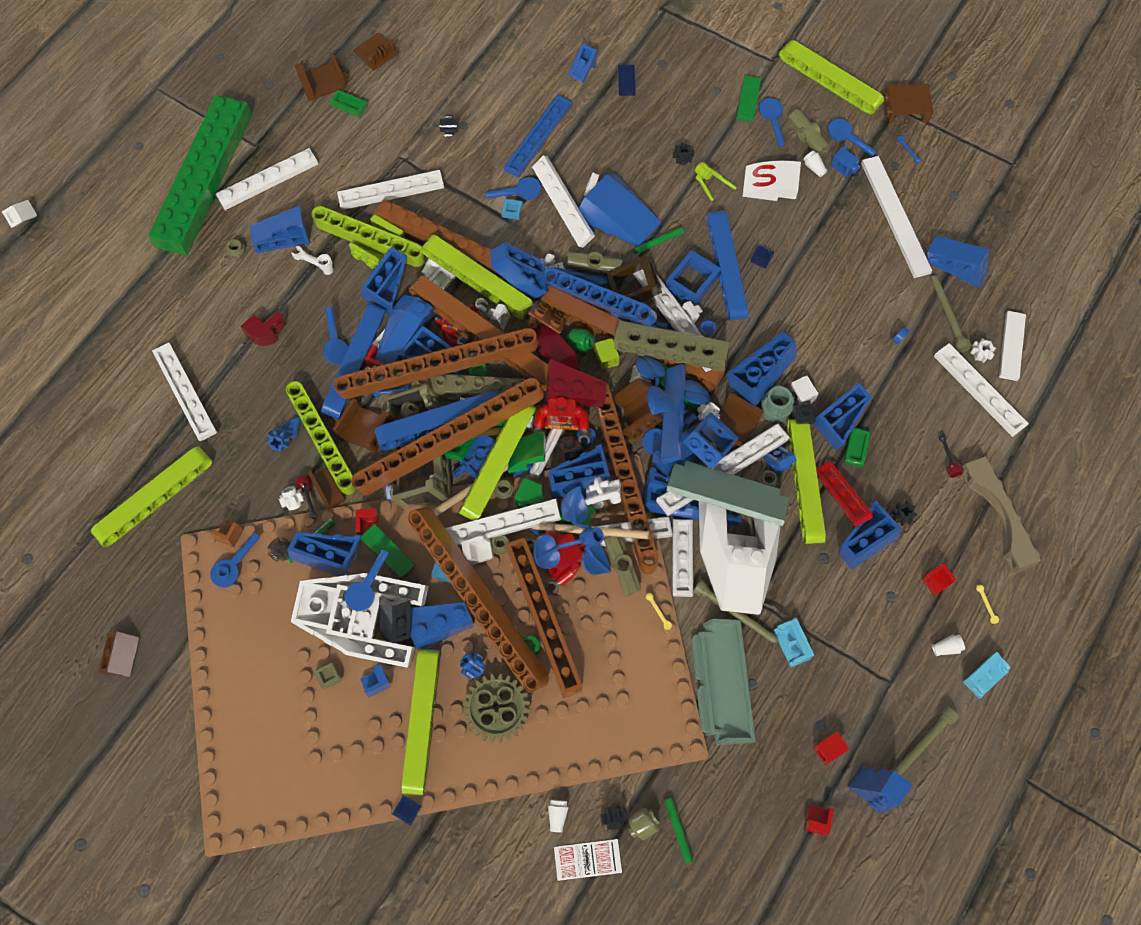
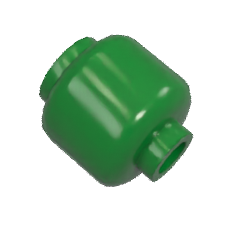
[565,328,594,353]

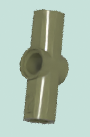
[788,109,830,156]
[567,252,623,274]
[604,536,642,596]

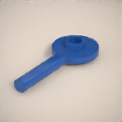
[759,98,785,147]
[828,119,877,157]
[485,177,541,200]
[554,267,609,286]
[323,307,348,365]
[642,413,697,455]
[210,533,260,588]
[345,549,389,612]

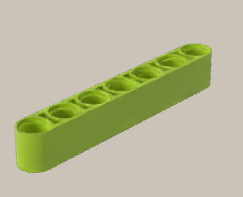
[779,40,884,114]
[312,206,425,267]
[421,235,534,320]
[286,381,356,495]
[458,398,536,521]
[787,419,826,544]
[91,447,212,547]
[402,648,440,795]

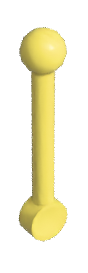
[976,584,999,624]
[646,593,672,630]

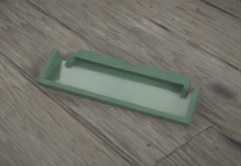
[666,461,789,526]
[691,619,756,746]

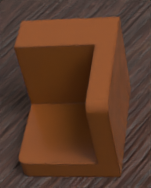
[211,521,243,547]

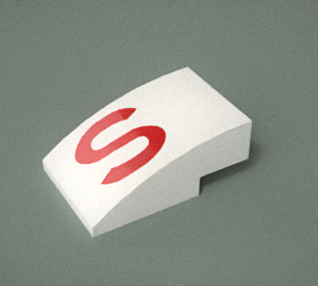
[742,161,801,201]

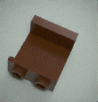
[295,52,347,101]
[883,84,933,124]
[612,377,663,439]
[718,393,764,452]
[333,398,394,453]

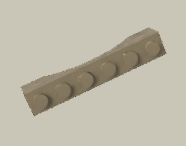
[962,456,1041,574]

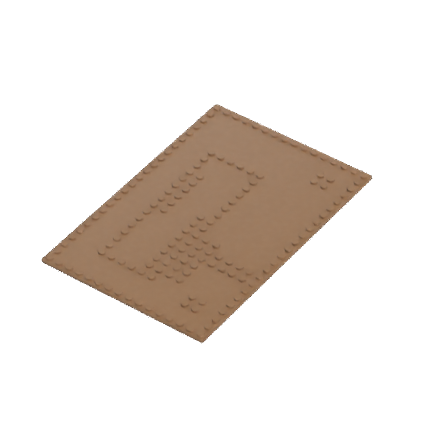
[181,454,708,857]

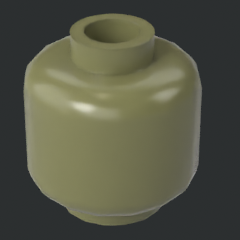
[627,807,660,841]

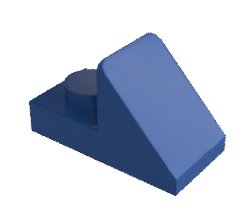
[568,43,598,83]
[763,446,797,475]

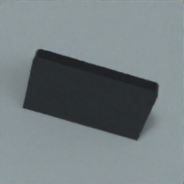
[379,596,411,643]

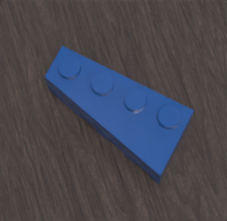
[727,332,797,406]

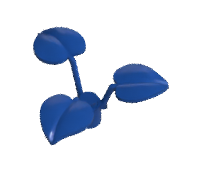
[636,356,711,415]
[534,487,612,575]

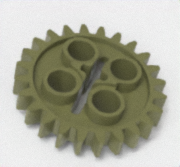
[462,674,530,743]

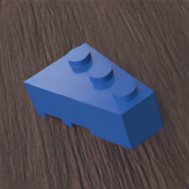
[490,242,547,301]

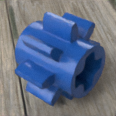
[266,427,291,452]
[460,652,485,679]

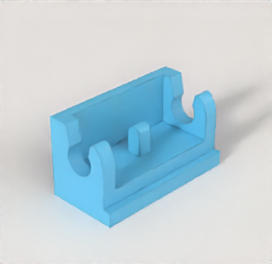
[773,618,814,668]
[963,652,1010,699]

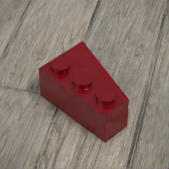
[529,323,580,371]
[545,359,606,408]

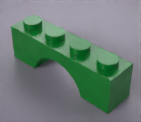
[514,478,596,534]

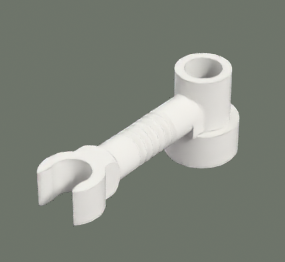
[291,246,334,275]

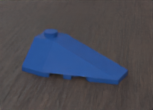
[375,295,433,365]

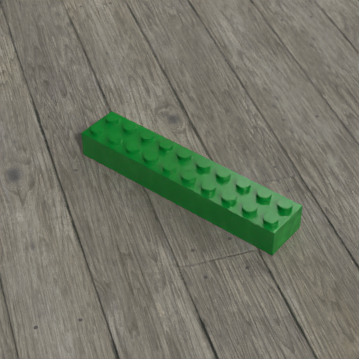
[148,95,252,256]

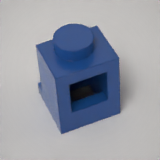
[831,145,860,178]

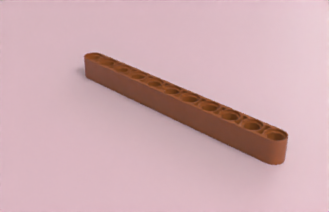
[408,275,548,392]
[539,287,725,390]
[333,328,538,399]
[351,378,544,495]
[595,383,658,574]
[408,507,549,693]

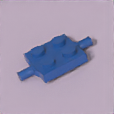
[452,436,495,480]

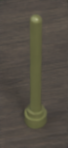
[931,275,972,353]
[693,579,778,643]
[893,706,959,775]

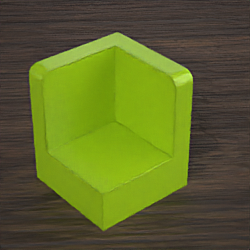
[594,338,619,370]

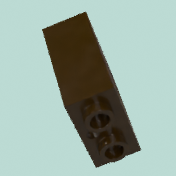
[607,255,662,309]

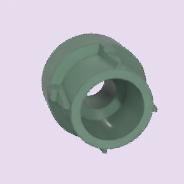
[760,385,794,423]

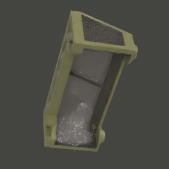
[386,385,452,507]

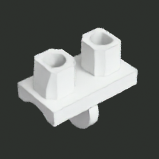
[585,477,622,509]

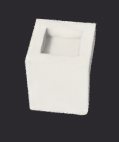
[2,200,37,228]
[791,376,818,406]
[461,536,494,565]

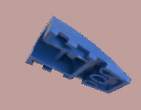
[579,173,661,246]

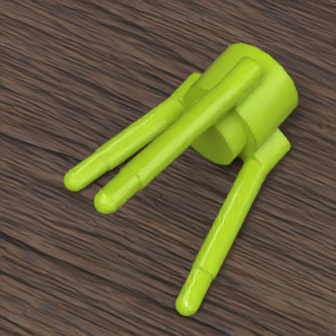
[695,162,737,201]

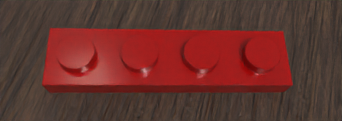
[816,461,873,527]

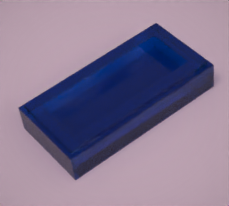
[618,65,636,96]

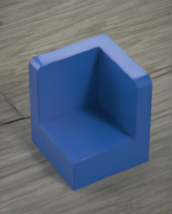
[361,665,391,698]

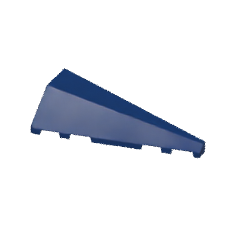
[642,467,741,526]

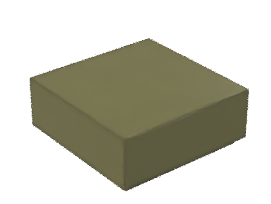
[314,661,342,690]

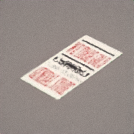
[554,839,622,881]

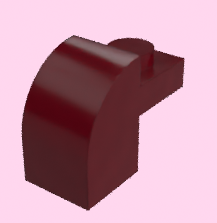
[240,311,287,346]

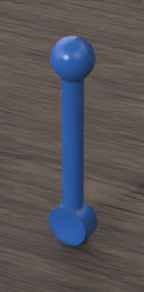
[897,136,921,164]
[373,385,412,397]

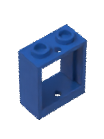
[666,250,721,306]
[683,412,739,469]

